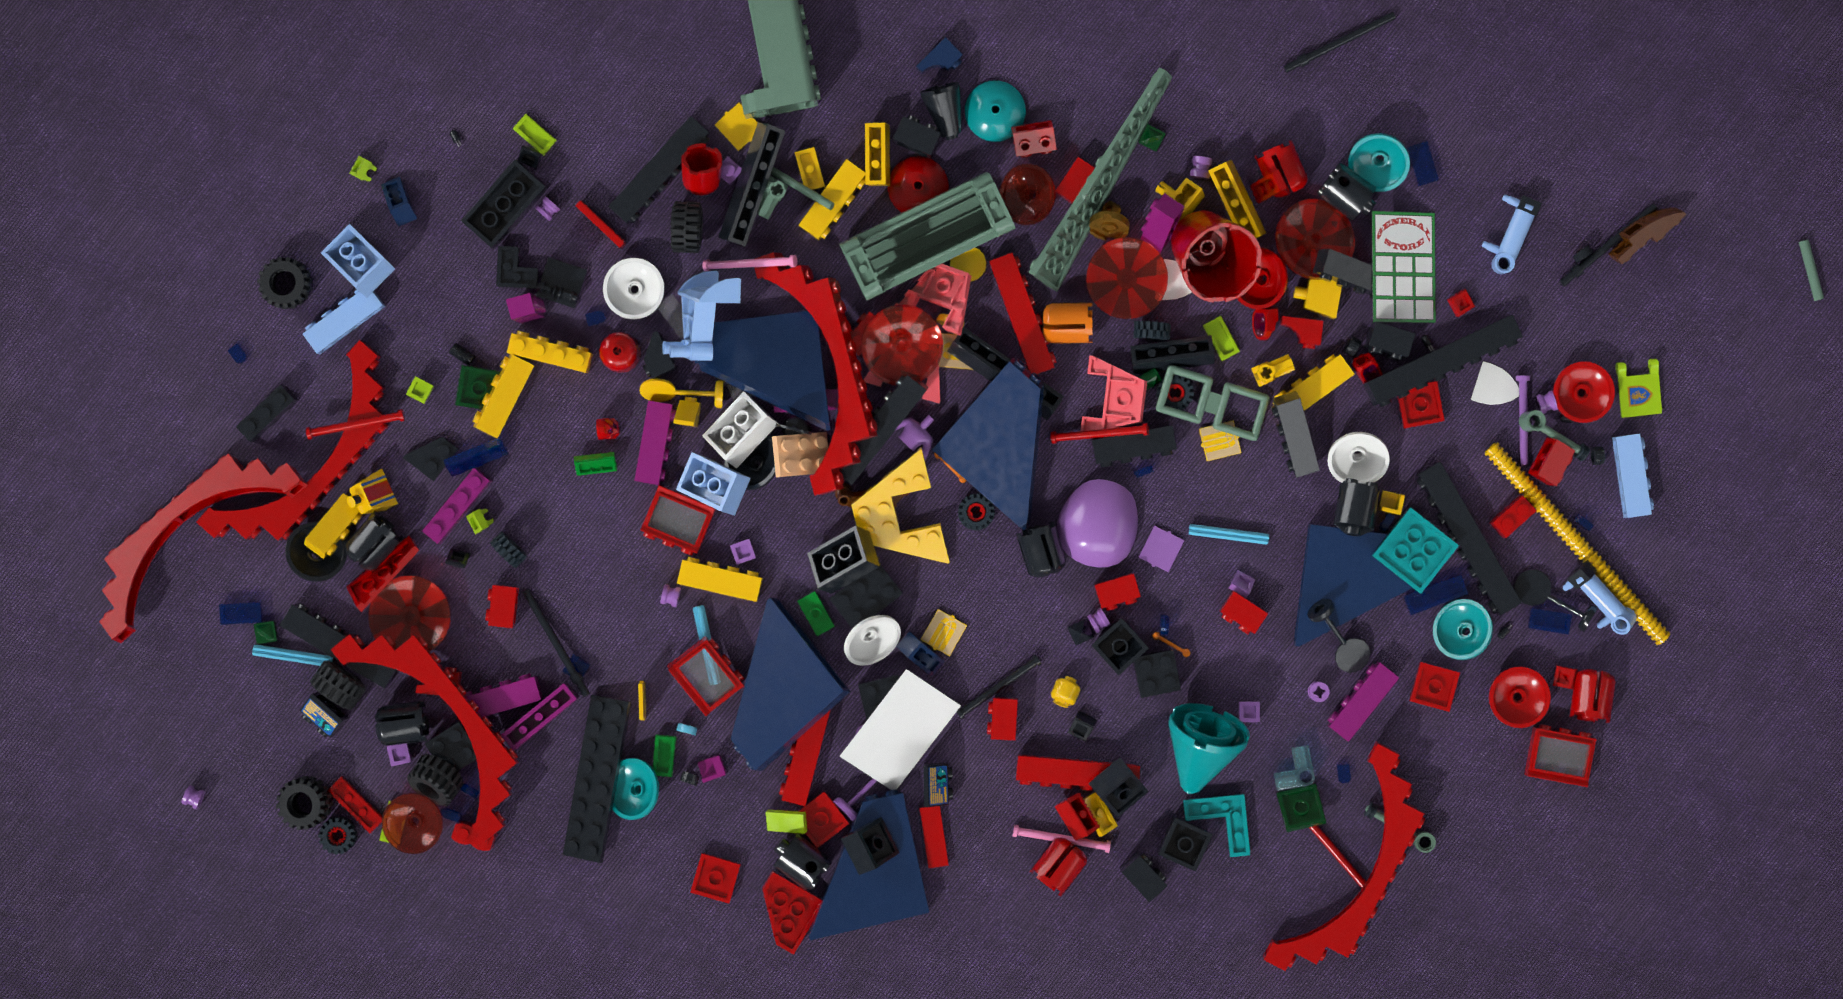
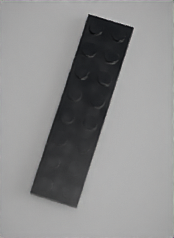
[563,695,631,863]

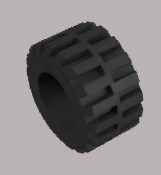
[671,201,703,253]
[257,257,313,309]
[310,660,366,709]
[407,754,464,806]
[276,776,333,830]

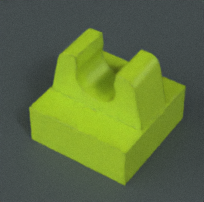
[349,156,377,181]
[406,376,434,404]
[466,509,494,535]

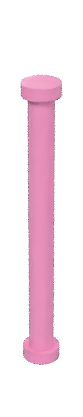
[703,255,797,272]
[1013,825,1111,853]

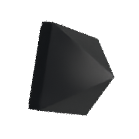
[518,145,541,169]
[445,548,471,568]
[1067,619,1094,646]

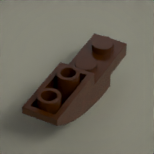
[1608,207,1686,264]

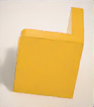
[1378,491,1405,515]

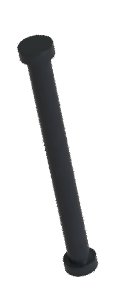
[957,655,1042,720]

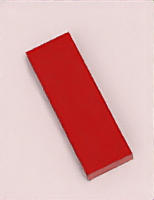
[1250,169,1287,204]
[575,201,626,249]
[327,776,385,834]
[920,806,949,868]

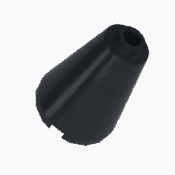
[920,82,961,140]

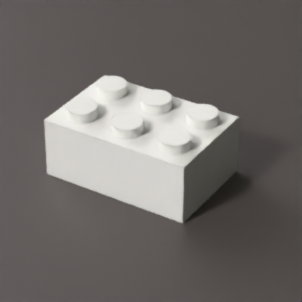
[702,391,778,468]

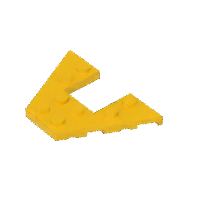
[851,447,950,564]

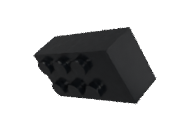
[461,159,549,249]

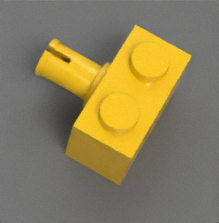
[1155,178,1205,223]

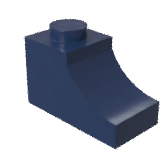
[916,37,963,74]
[381,176,417,227]
[896,631,945,677]

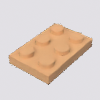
[772,432,828,477]

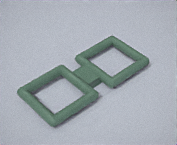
[1156,365,1270,441]

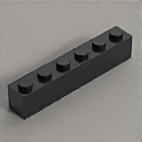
[608,116,710,224]
[718,122,785,247]
[947,327,1064,421]
[839,372,929,485]
[279,603,398,689]

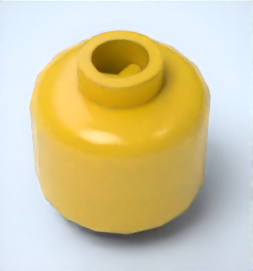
[1051,676,1080,708]

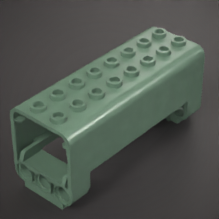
[741,0,821,119]
[839,172,1016,300]

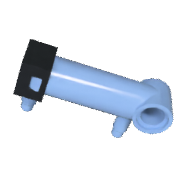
[1482,194,1542,274]
[1563,560,1637,635]

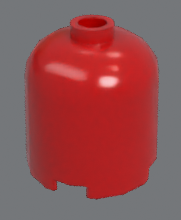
[681,143,722,196]
[599,332,641,373]

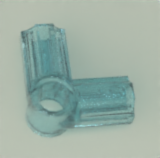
[1274,745,1315,791]

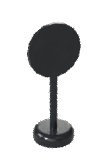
[775,415,812,435]
[1514,570,1598,632]
[1307,599,1370,673]

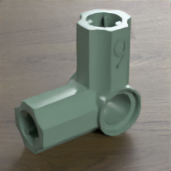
[757,176,788,220]

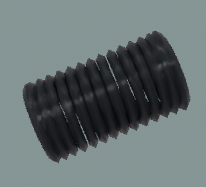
[449,343,475,366]

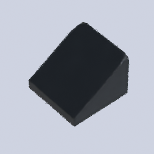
[1067,711,1096,742]

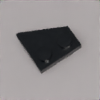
[403,437,459,482]

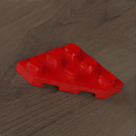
[762,871,822,955]

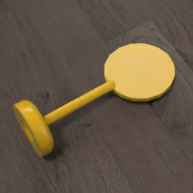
[936,248,986,327]
[639,378,724,408]

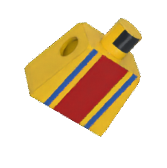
[347,469,398,514]

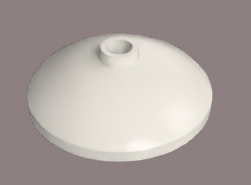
[603,258,664,319]
[1328,432,1389,485]
[844,615,901,666]

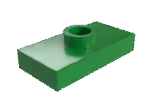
[574,452,617,476]
[797,591,835,636]
[653,734,676,777]

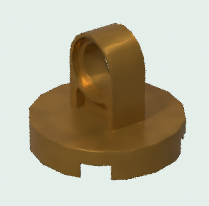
[1089,201,1130,241]

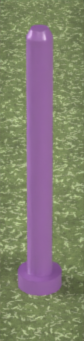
[1516,375,1530,465]

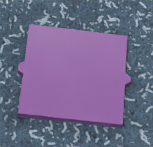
[1139,526,1184,572]

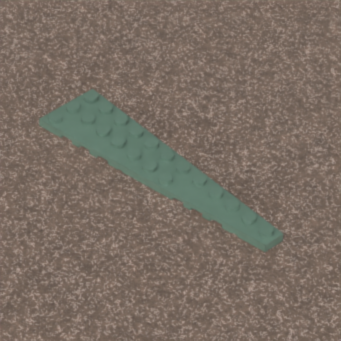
[1029,68,1172,292]

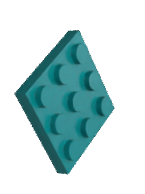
[1372,507,1459,594]

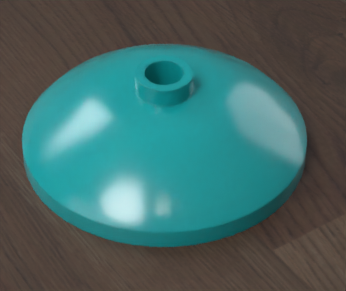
[965,81,1026,142]
[1348,133,1410,192]
[1433,599,1493,660]
[612,758,659,820]

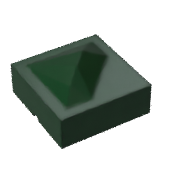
[1138,124,1166,152]
[1139,368,1161,391]
[254,621,278,644]

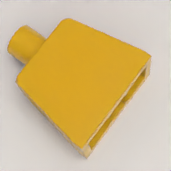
[1293,279,1342,319]

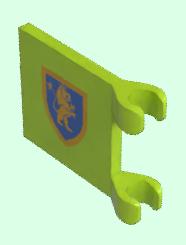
[1615,359,1662,418]

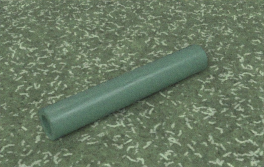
[1799,240,1824,301]

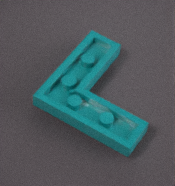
[1183,794,1250,857]

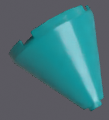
[1168,703,1250,794]

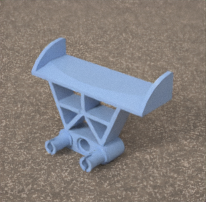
[662,270,741,361]

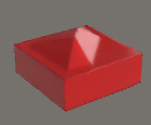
[1447,289,1475,317]
[1553,665,1578,689]

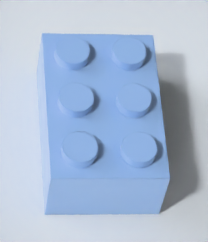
[321,224,395,298]
[676,452,750,516]

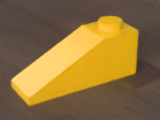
[673,397,701,427]

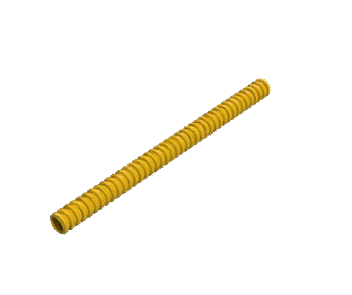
[1484,442,1670,645]

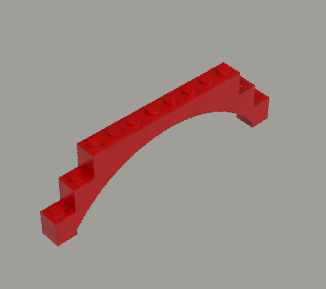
[754,252,877,496]
[196,340,389,541]
[99,453,308,643]
[331,634,519,842]
[1263,741,1425,971]

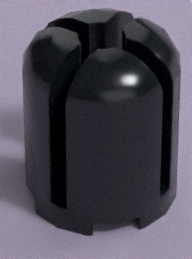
[345,512,404,571]
[1016,522,1066,578]
[375,701,429,746]

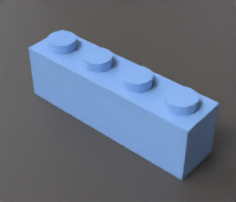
[303,290,386,354]
[1612,434,1654,518]

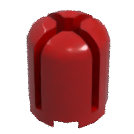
[1254,140,1308,197]
[1569,669,1616,723]
[1029,837,1087,896]

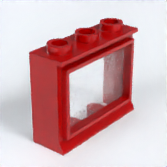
[640,485,716,556]
[667,636,745,716]
[1524,724,1597,787]

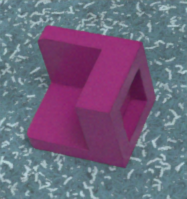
[698,754,727,783]

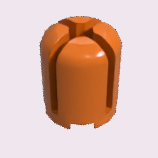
[1043,303,1093,344]

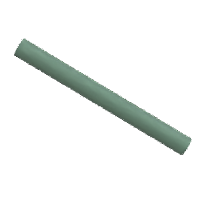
[771,167,834,210]

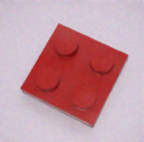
[1397,381,1445,429]
[1409,662,1460,712]
[798,791,849,848]
[690,853,741,904]

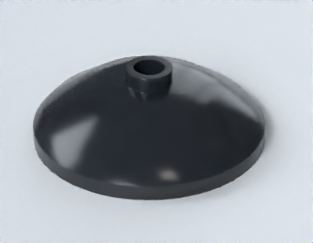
[725,434,776,491]
[285,522,347,582]

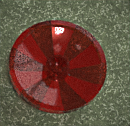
[1275,199,1355,280]
[1086,237,1168,319]
[861,305,943,385]
[368,576,451,652]

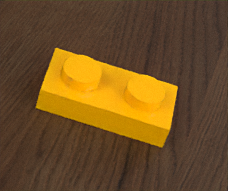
[795,147,825,190]
[1083,792,1118,837]

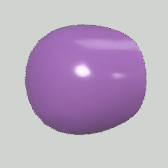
[1057,479,1138,567]

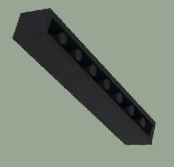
[1363,315,1523,407]
[1416,462,1522,616]

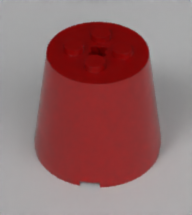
[1171,210,1262,303]

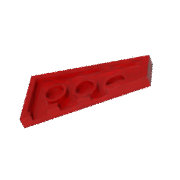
[346,536,419,612]

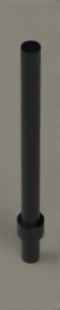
[1283,12,1396,73]
[1559,203,1658,287]
[522,589,590,698]

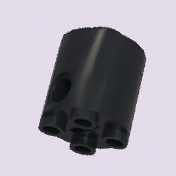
[1316,163,1377,221]
[1334,478,1380,537]
[773,833,832,890]

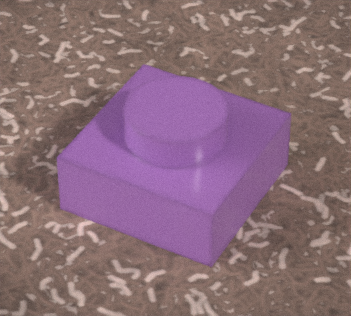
[721,157,742,185]
[730,539,756,564]
[1229,570,1255,598]
[1239,701,1260,722]
[387,744,412,766]

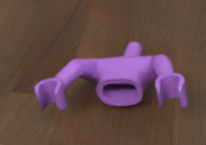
[895,414,934,460]

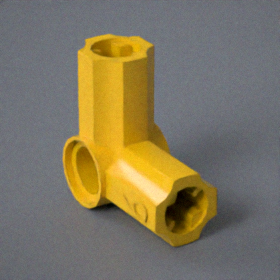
[1251,354,1295,387]

